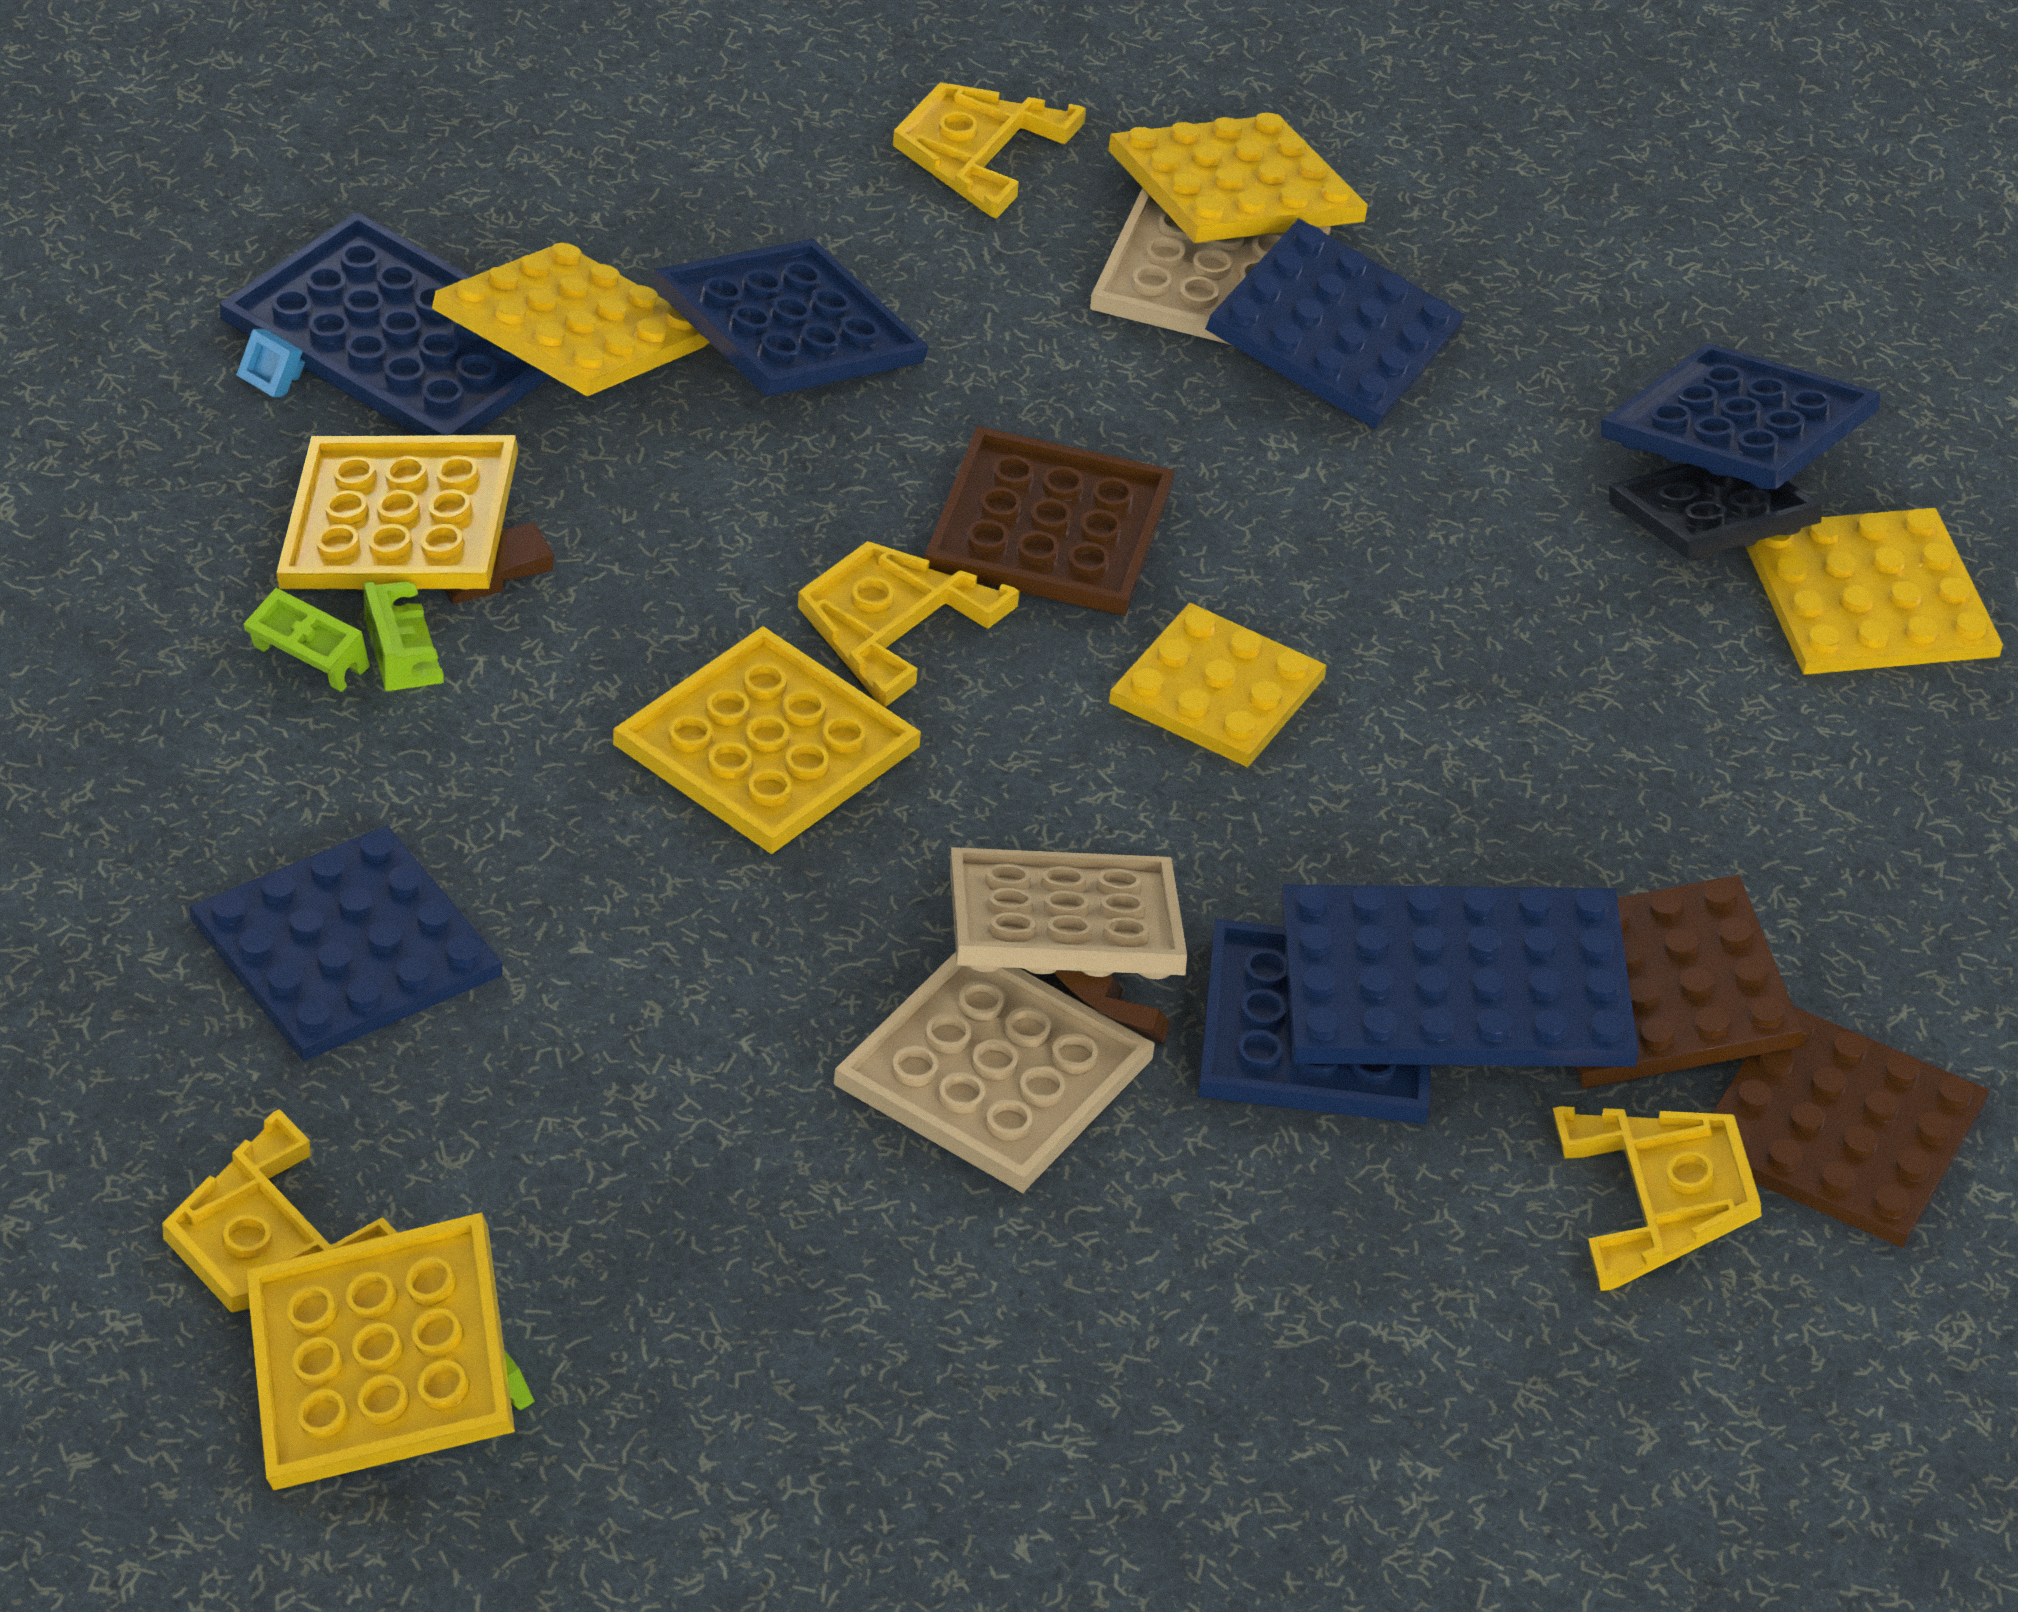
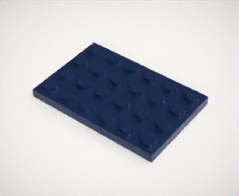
[220,212,552,436]
[1281,884,1638,1067]

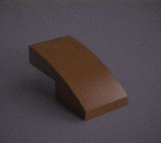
[444,522,554,604]
[1055,970,1170,1044]

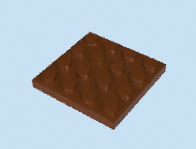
[924,426,1175,616]
[1574,874,1803,1089]
[1713,1006,1990,1248]

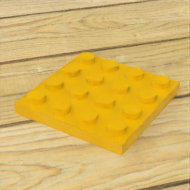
[1108,113,1368,243]
[432,242,710,397]
[276,435,518,590]
[1746,508,2003,675]
[613,626,921,854]
[246,1212,515,1491]

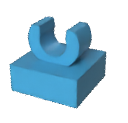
[236,329,305,397]

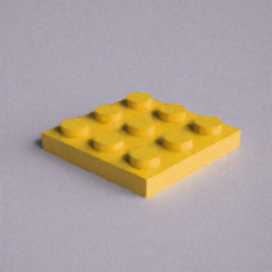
[1109,602,1327,768]

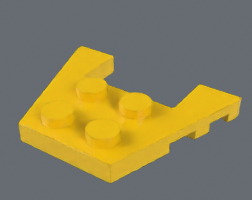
[893,82,1086,219]
[798,541,1019,707]
[1553,1106,1762,1291]
[162,1109,398,1313]

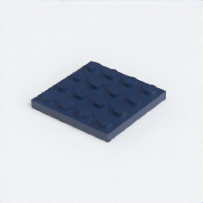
[1205,218,1466,429]
[651,239,929,396]
[1601,343,1880,490]
[190,825,503,1062]
[1198,918,1431,1124]

